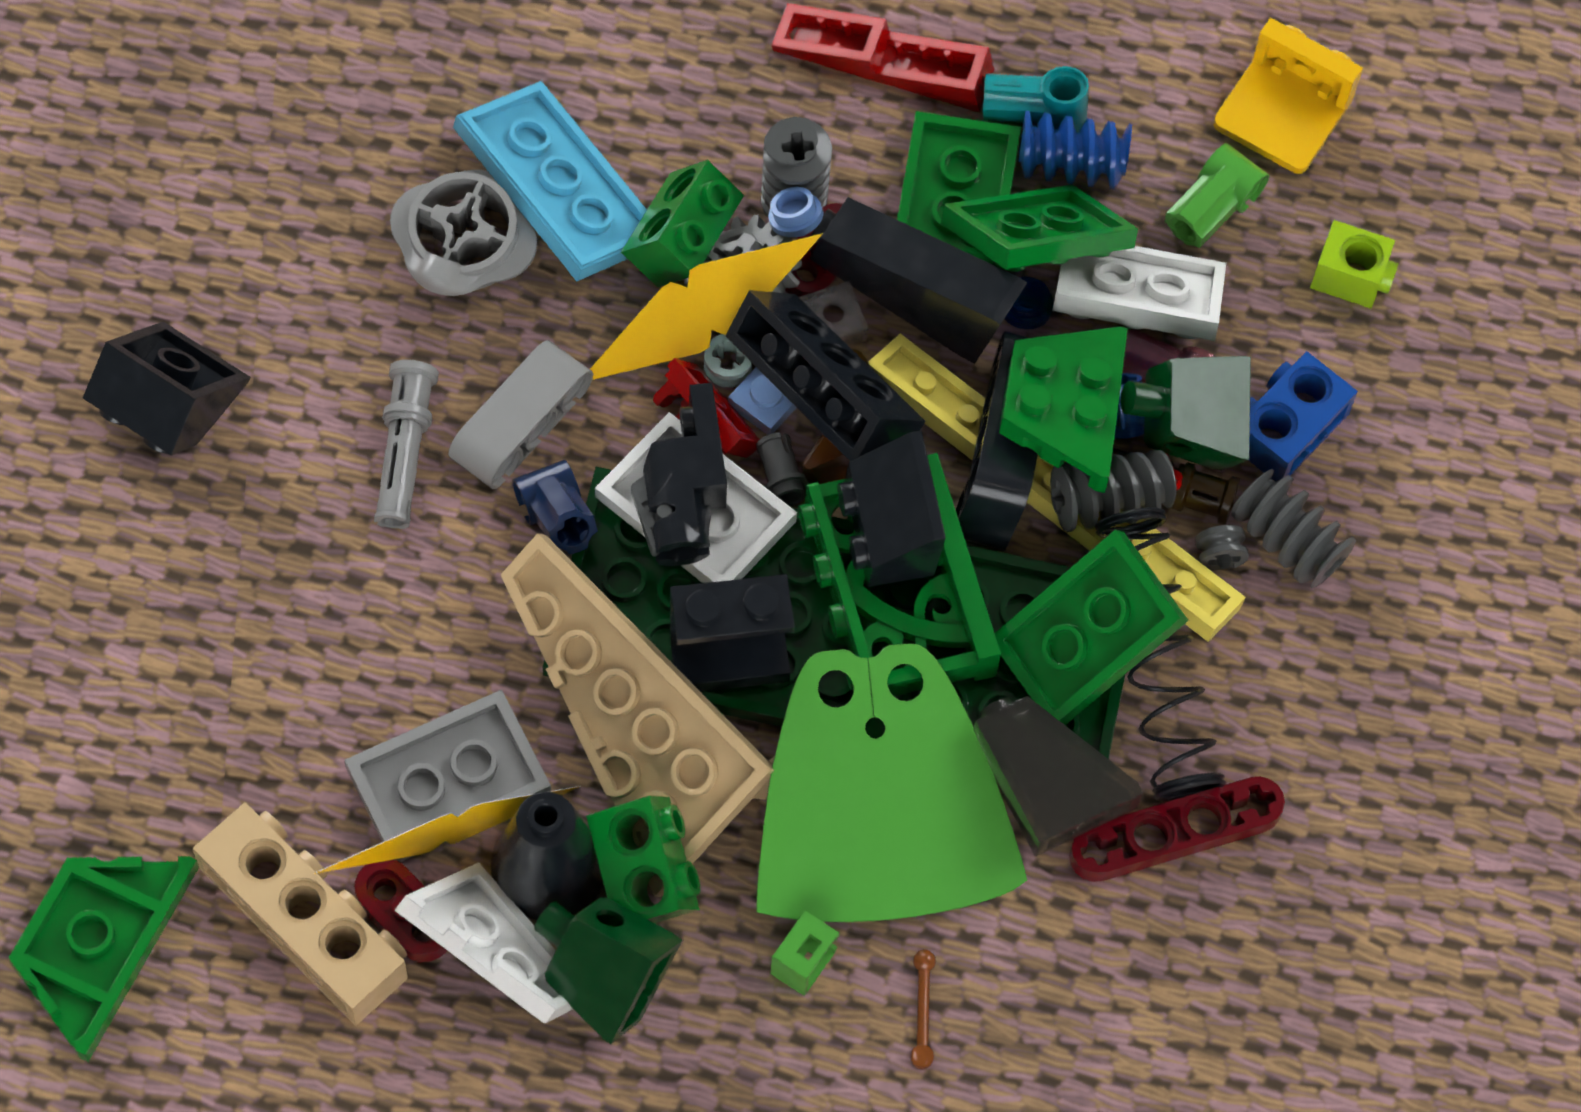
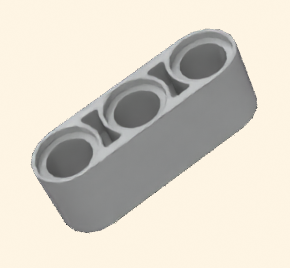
[448,340,593,489]

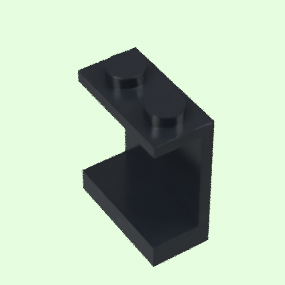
[669,574,795,692]

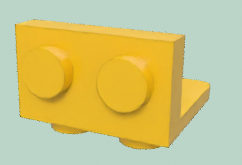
[1213,17,1363,174]

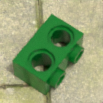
[621,159,744,287]
[586,795,700,923]

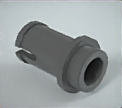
[756,432,809,506]

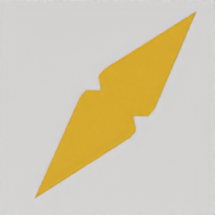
[590,233,823,380]
[313,786,581,874]

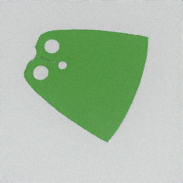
[756,643,1027,922]

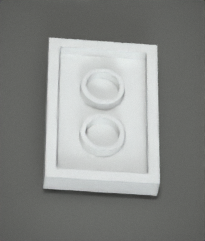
[1053,246,1226,341]
[595,412,797,583]

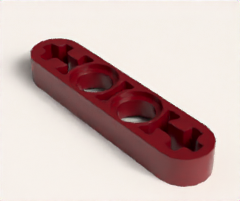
[1069,776,1285,882]

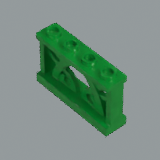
[798,453,1001,704]

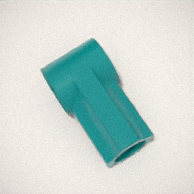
[983,66,1089,132]

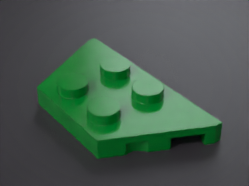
[999,326,1128,493]
[8,856,199,1062]

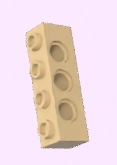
[192,802,408,1026]

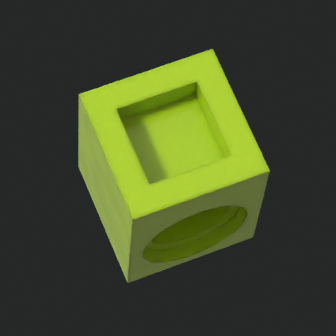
[1310,220,1399,309]

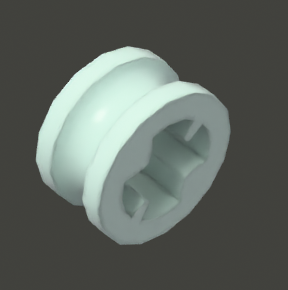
[704,334,752,388]

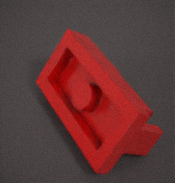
[653,358,760,458]

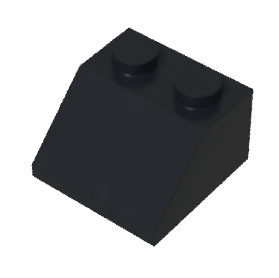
[82,322,251,455]
[837,431,946,587]

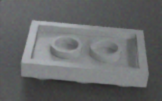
[344,689,551,862]

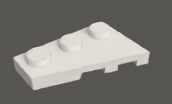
[395,863,573,1024]

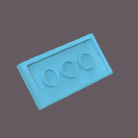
[453,81,647,281]

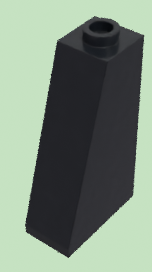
[810,197,1027,364]

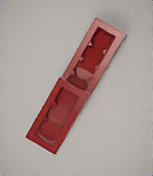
[771,3,995,112]

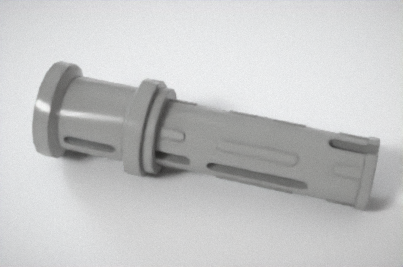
[374,360,439,529]

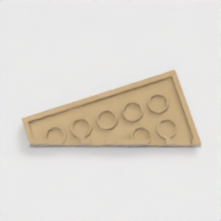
[501,533,774,897]

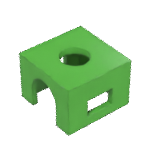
[770,910,839,996]

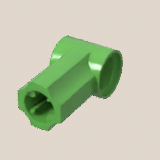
[1165,143,1270,248]

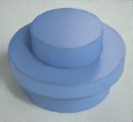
[768,187,823,237]

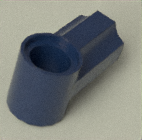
[512,460,598,555]

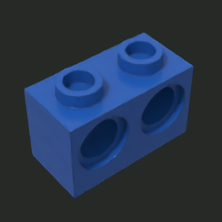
[1248,351,1358,482]

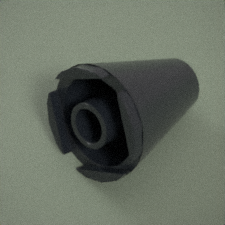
[491,792,603,920]

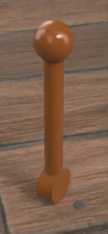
[910,949,936,1069]

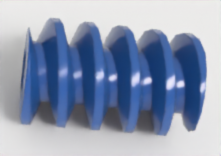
[1019,110,1132,190]

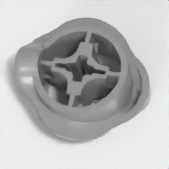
[390,170,537,296]

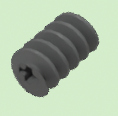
[760,117,832,216]
[1050,449,1177,532]
[1231,469,1356,588]

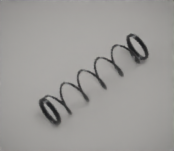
[1094,507,1226,801]

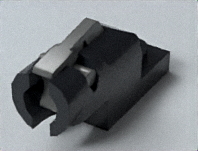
[631,383,727,567]

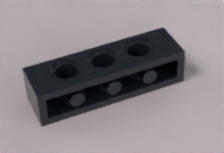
[725,290,925,461]

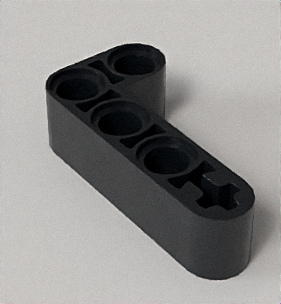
[956,331,1038,551]

